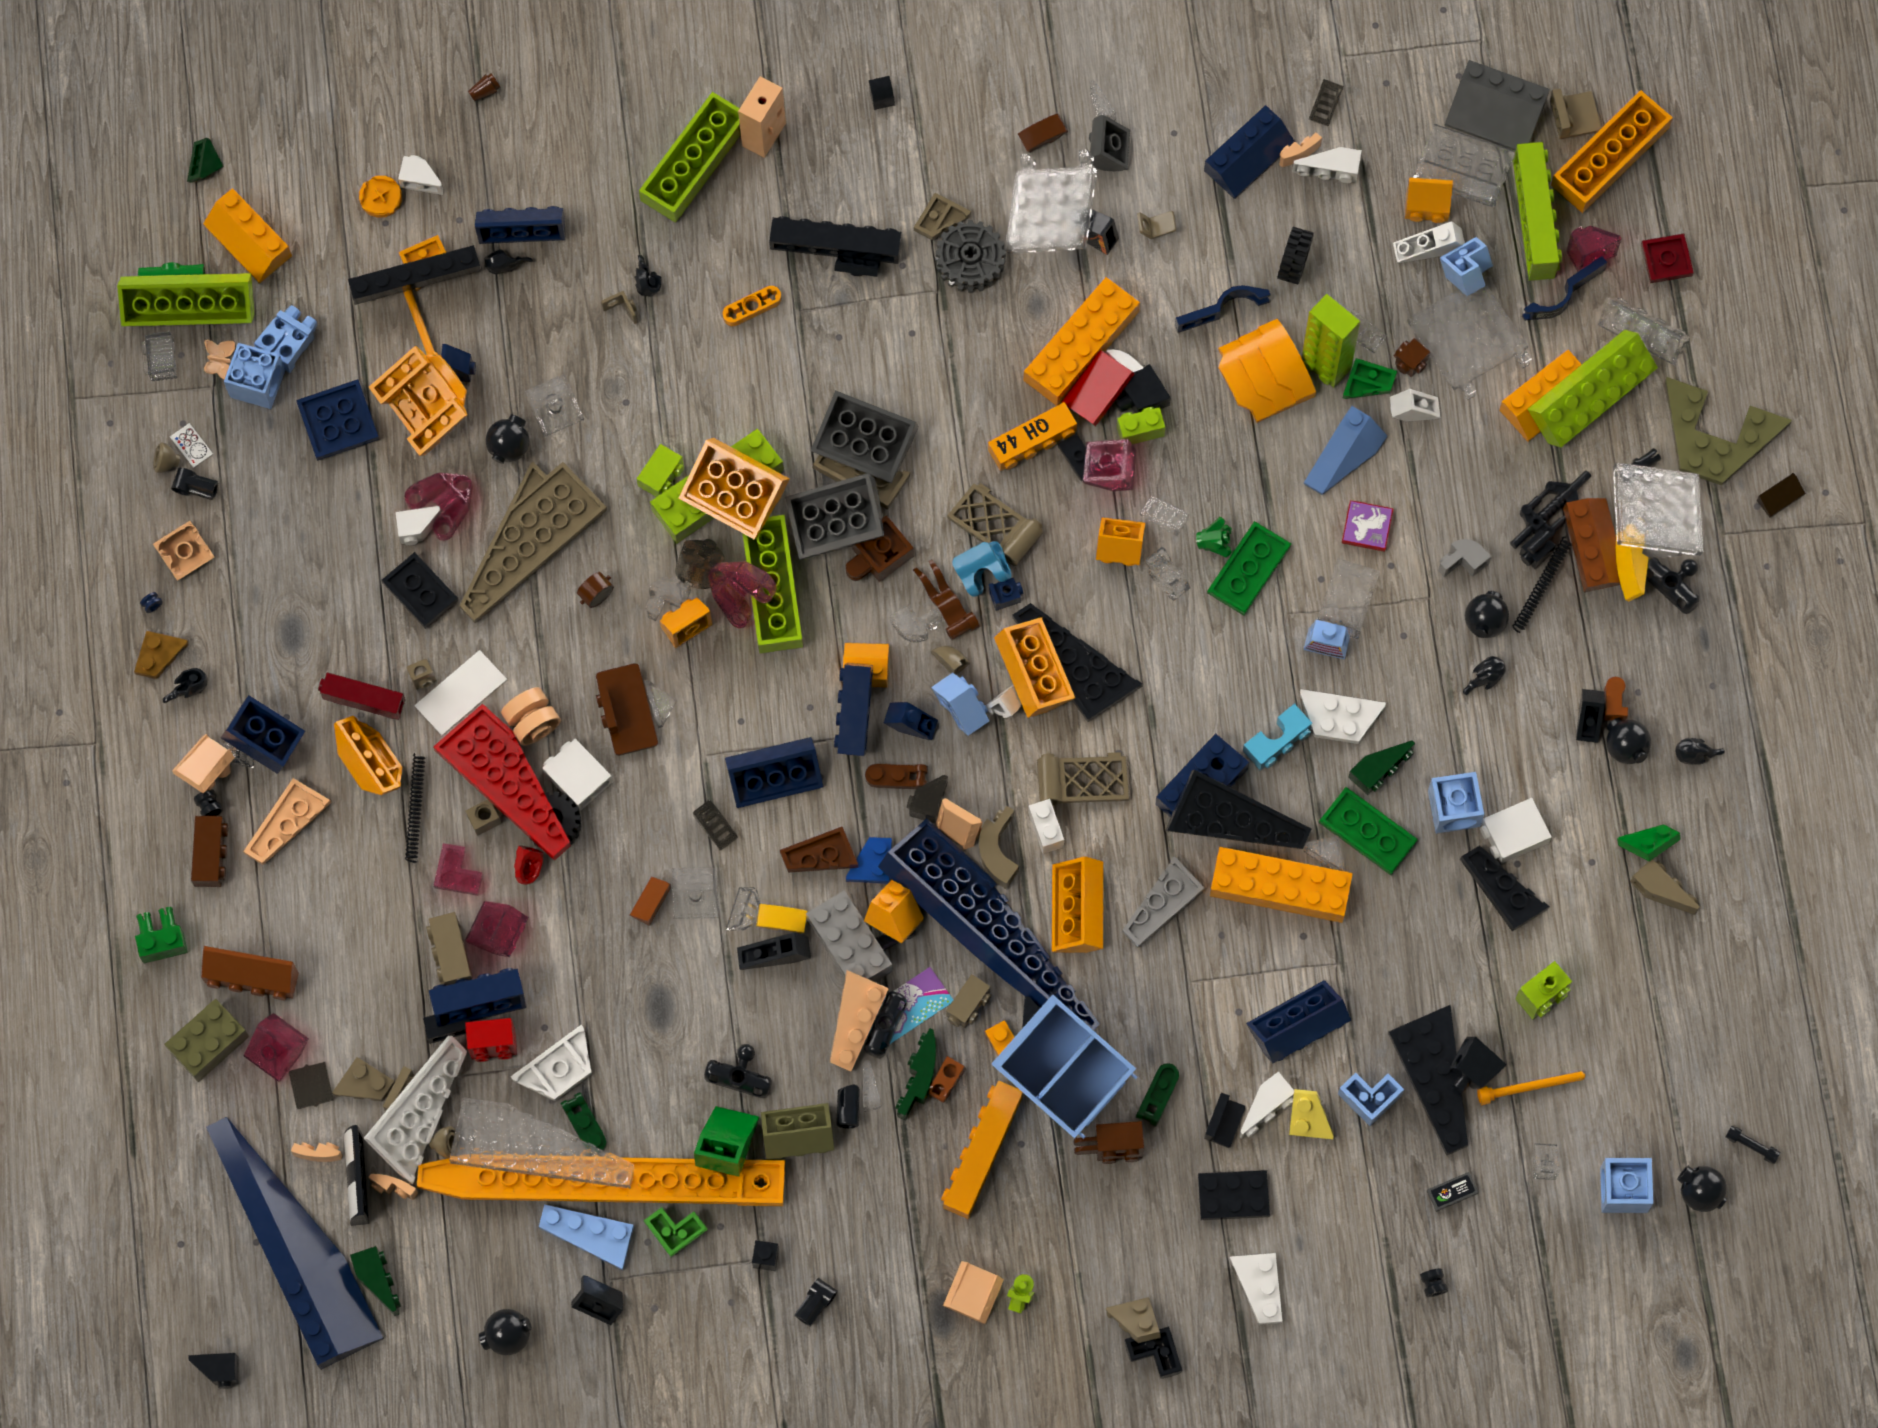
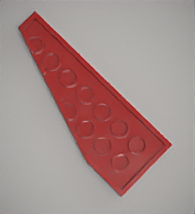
[433,704,571,861]

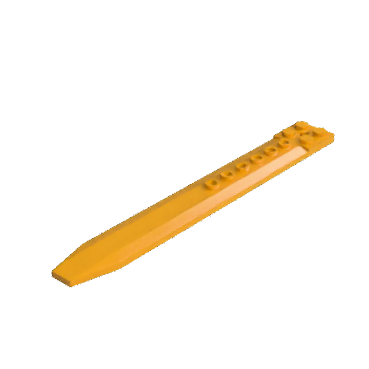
[417,1155,785,1206]

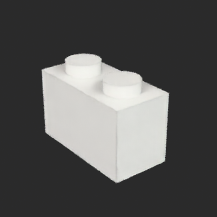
[1028,799,1064,854]

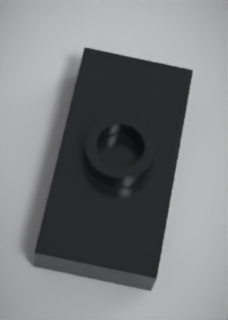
[834,255,881,277]
[1058,433,1100,481]

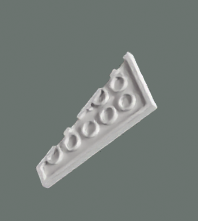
[363,1036,467,1185]

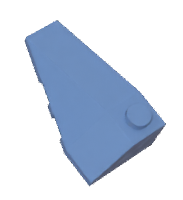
[1304,406,1387,495]

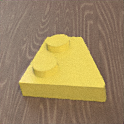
[1289,1089,1334,1139]

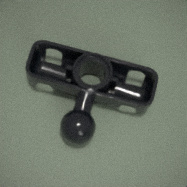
[1646,557,1699,614]
[864,991,907,1059]
[704,1044,772,1098]

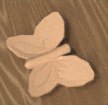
[204,339,235,379]

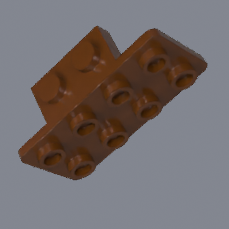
[596,663,658,756]

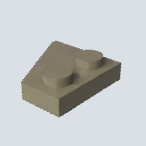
[914,193,971,240]
[332,1057,395,1101]
[1106,1297,1161,1343]

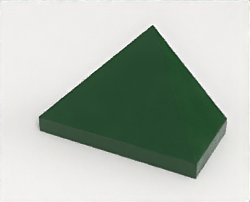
[187,138,224,183]

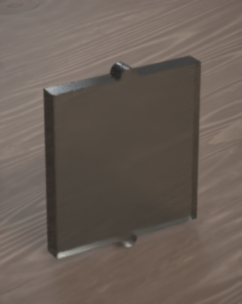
[288,1062,334,1110]

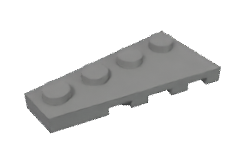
[1122,856,1205,948]

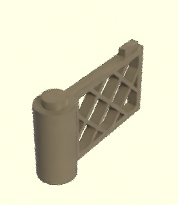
[947,483,1043,566]
[1037,752,1129,806]

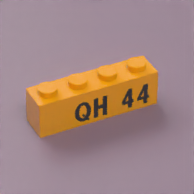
[988,402,1077,471]

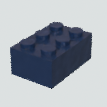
[221,695,305,774]

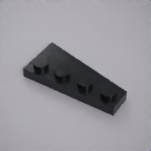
[1460,845,1550,932]

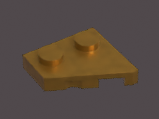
[134,631,189,679]

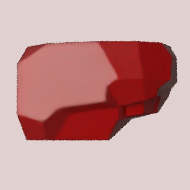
[514,845,544,885]

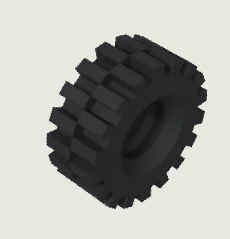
[1277,227,1314,285]
[530,792,582,847]

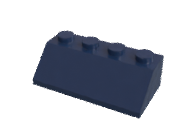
[1204,105,1295,199]
[475,206,565,244]
[725,737,824,808]
[429,968,526,1027]
[1246,980,1351,1064]

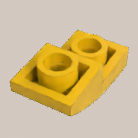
[756,904,807,934]

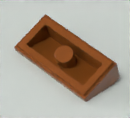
[630,877,671,926]

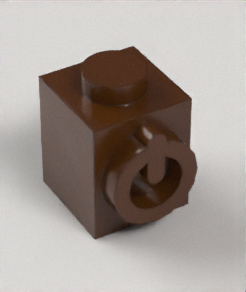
[1393,338,1430,377]

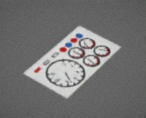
[170,423,213,468]

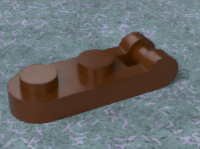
[865,764,928,789]

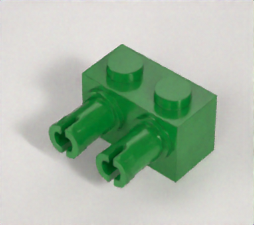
[135,907,188,964]

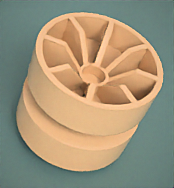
[501,687,561,746]

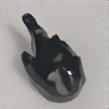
[484,249,533,274]
[634,255,661,297]
[1463,656,1506,695]
[163,668,208,703]
[1675,738,1724,765]

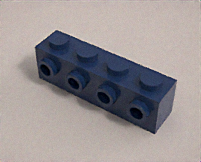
[834,663,873,756]

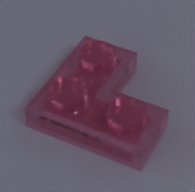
[433,843,483,896]

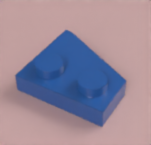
[846,837,892,884]

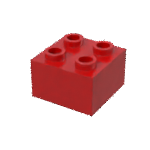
[465,1018,517,1062]

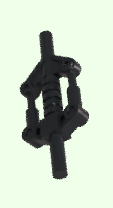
[1510,470,1591,549]

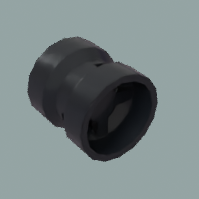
[193,789,223,816]
[1420,1268,1448,1297]

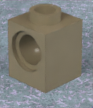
[465,799,502,836]

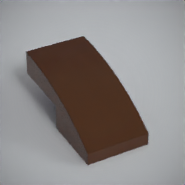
[1018,114,1068,153]

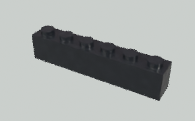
[769,216,902,264]
[348,245,480,305]

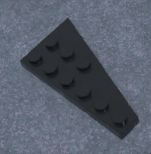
[1012,603,1143,722]
[1165,770,1312,849]
[1388,1005,1468,1156]

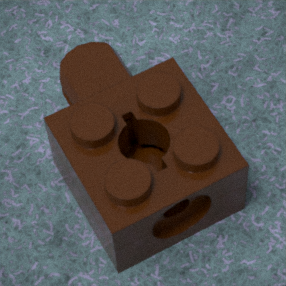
[846,515,914,582]
[1073,1121,1144,1164]

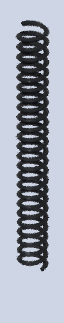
[1512,536,1572,633]
[405,753,426,863]

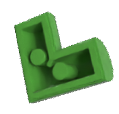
[644,1207,708,1258]

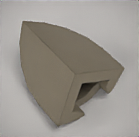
[931,646,970,675]

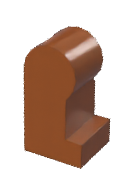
[1603,677,1628,721]
[928,1056,966,1103]

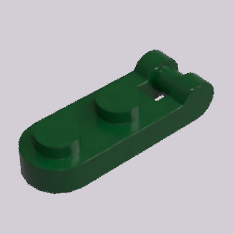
[1136,1063,1179,1127]
[560,1092,607,1155]

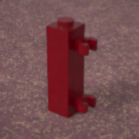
[318,672,406,720]

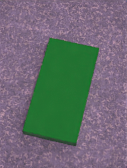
[1207,521,1292,616]
[1319,787,1418,875]

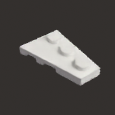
[1229,1253,1282,1325]

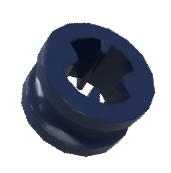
[140,592,163,613]

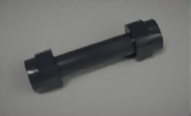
[1725,1126,1781,1164]

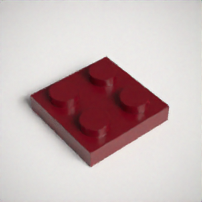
[1641,234,1694,283]

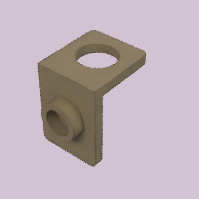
[1137,211,1176,239]
[601,291,637,324]
[407,659,437,690]

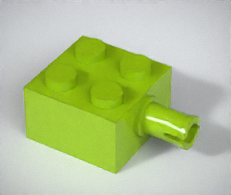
[1515,961,1572,1020]

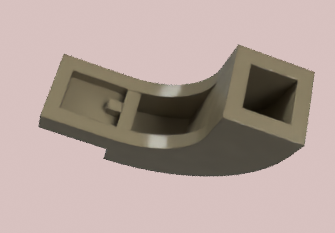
[979,806,1019,890]

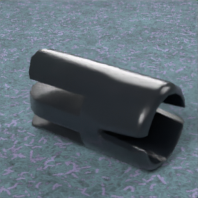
[836,1084,860,1129]

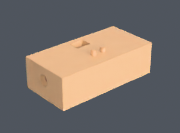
[738,76,786,158]

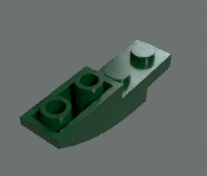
[895,1028,936,1121]

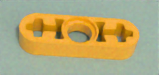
[723,286,781,326]

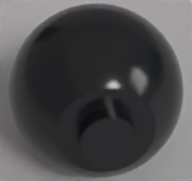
[485,414,529,464]
[1465,591,1509,638]
[1606,717,1651,764]
[1677,1165,1727,1212]
[479,1309,532,1355]

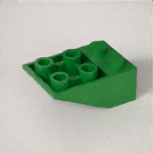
[694,1106,759,1177]

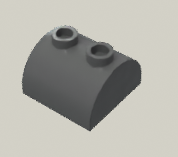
[1087,115,1130,172]

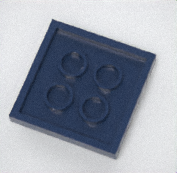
[296,379,380,461]

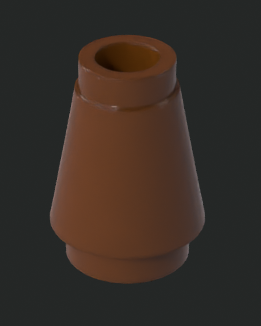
[468,73,501,102]

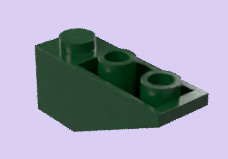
[1348,740,1415,795]
[350,1246,401,1316]

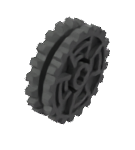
[935,220,1006,293]

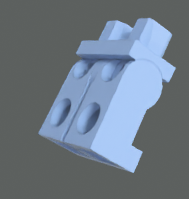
[254,305,317,373]

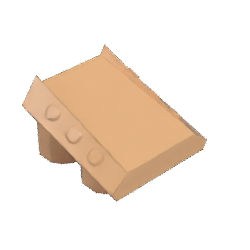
[153,521,214,581]
[172,734,235,793]
[936,798,982,850]
[943,1261,1004,1324]

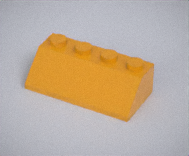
[203,188,292,284]
[1499,350,1582,442]
[994,617,1075,718]
[1052,856,1103,953]

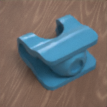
[952,541,1012,597]

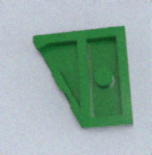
[1342,358,1397,399]
[1617,824,1681,861]

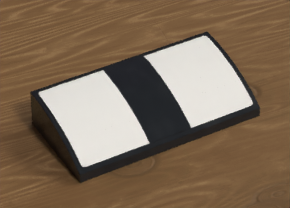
[344,1125,369,1226]

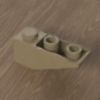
[1630,859,1700,915]

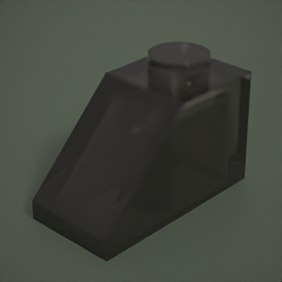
[906,775,948,823]

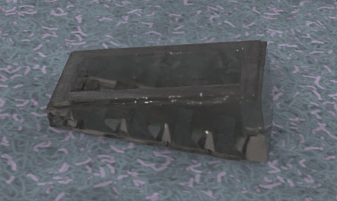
[1308,79,1344,127]
[693,800,738,851]

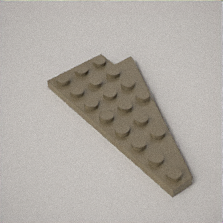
[460,462,607,623]

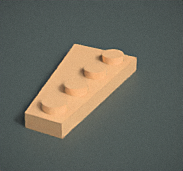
[243,778,331,865]
[830,969,888,1071]

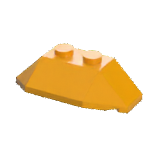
[334,716,402,795]

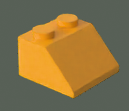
[1405,178,1453,223]
[1096,517,1145,566]
[660,597,712,648]
[843,643,889,688]
[864,880,924,943]

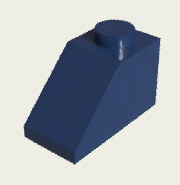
[441,344,476,382]

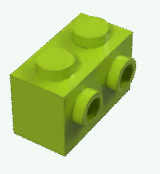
[1117,407,1165,447]
[636,444,684,497]

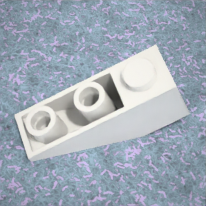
[1292,147,1362,183]
[1393,221,1465,263]
[1239,1072,1294,1139]

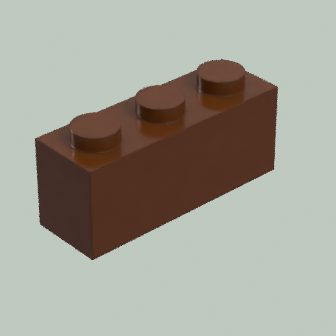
[191,816,229,887]

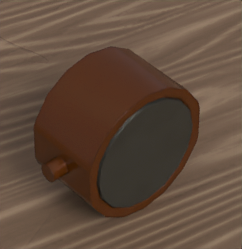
[577,572,614,608]

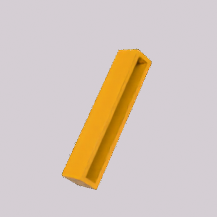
[941,1080,1023,1219]

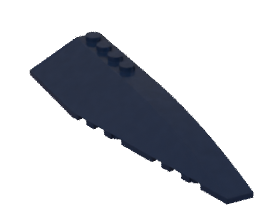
[878,818,1100,1030]
[206,1117,384,1370]

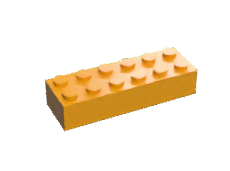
[1551,90,1673,213]
[1023,277,1140,406]
[1210,847,1353,923]

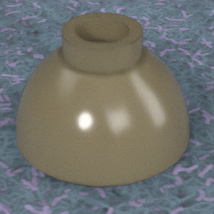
[153,442,180,473]
[429,1126,459,1158]

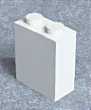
[542,739,613,811]
[1480,798,1551,864]

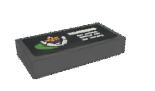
[1427,1172,1479,1212]

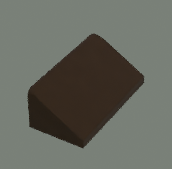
[1757,473,1806,518]

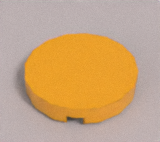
[359,176,402,218]

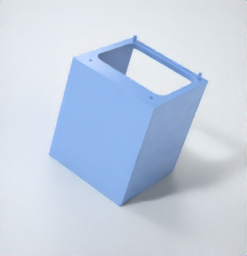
[992,995,1138,1139]

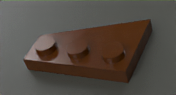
[779,827,859,873]

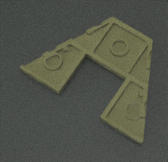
[1665,377,1792,486]

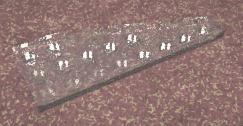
[449,1097,635,1189]

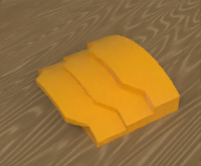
[1218,319,1316,423]
[369,346,468,456]

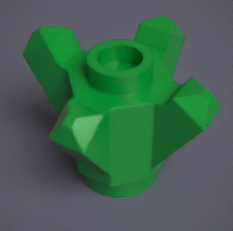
[1196,517,1232,558]

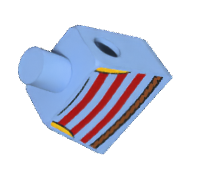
[1304,620,1350,660]

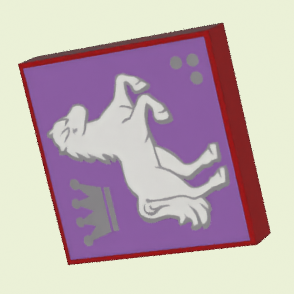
[1342,500,1393,552]

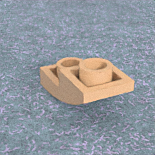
[1279,132,1322,167]
[291,1142,343,1162]
[368,1174,418,1200]

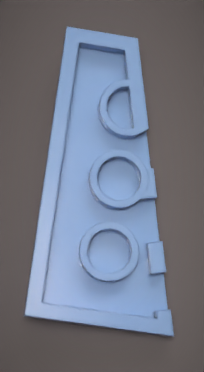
[539,1204,634,1271]

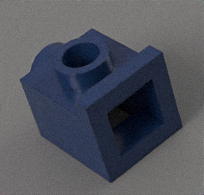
[988,577,1024,611]

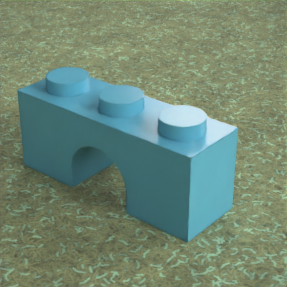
[1243,703,1312,771]

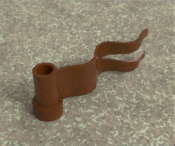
[913,559,980,640]

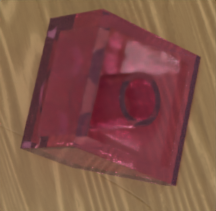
[1566,226,1621,272]
[1083,439,1136,491]
[465,901,529,957]
[243,1013,309,1082]

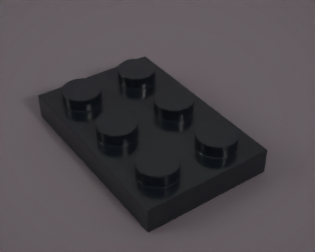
[381,552,459,629]
[1198,1170,1270,1220]

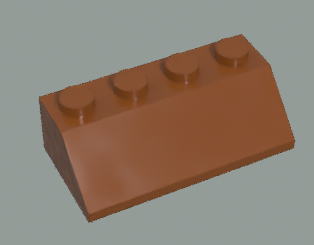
[1563,498,1621,593]
[201,946,299,1000]

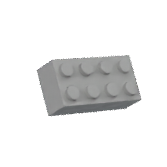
[806,890,893,982]

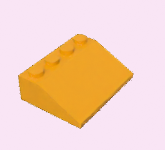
[678,438,790,540]

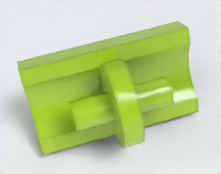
[1007,1274,1035,1313]

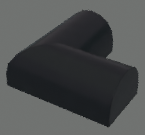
[1124,1327,1183,1379]

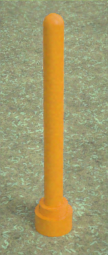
[403,290,441,356]
[1477,1071,1585,1105]

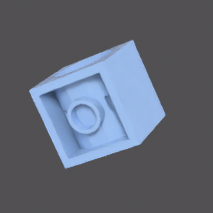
[224,343,285,409]
[1428,772,1484,834]
[1600,1158,1653,1213]

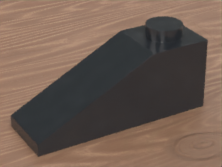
[737,932,811,970]

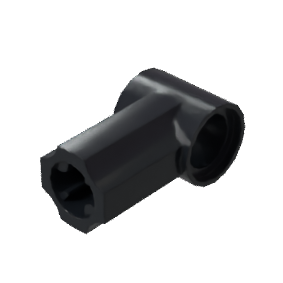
[171,467,219,500]
[794,1278,838,1327]

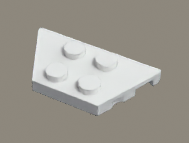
[1300,689,1386,744]
[511,1025,592,1101]

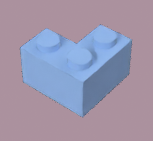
[1440,237,1493,296]
[931,672,989,736]
[1338,1073,1404,1126]

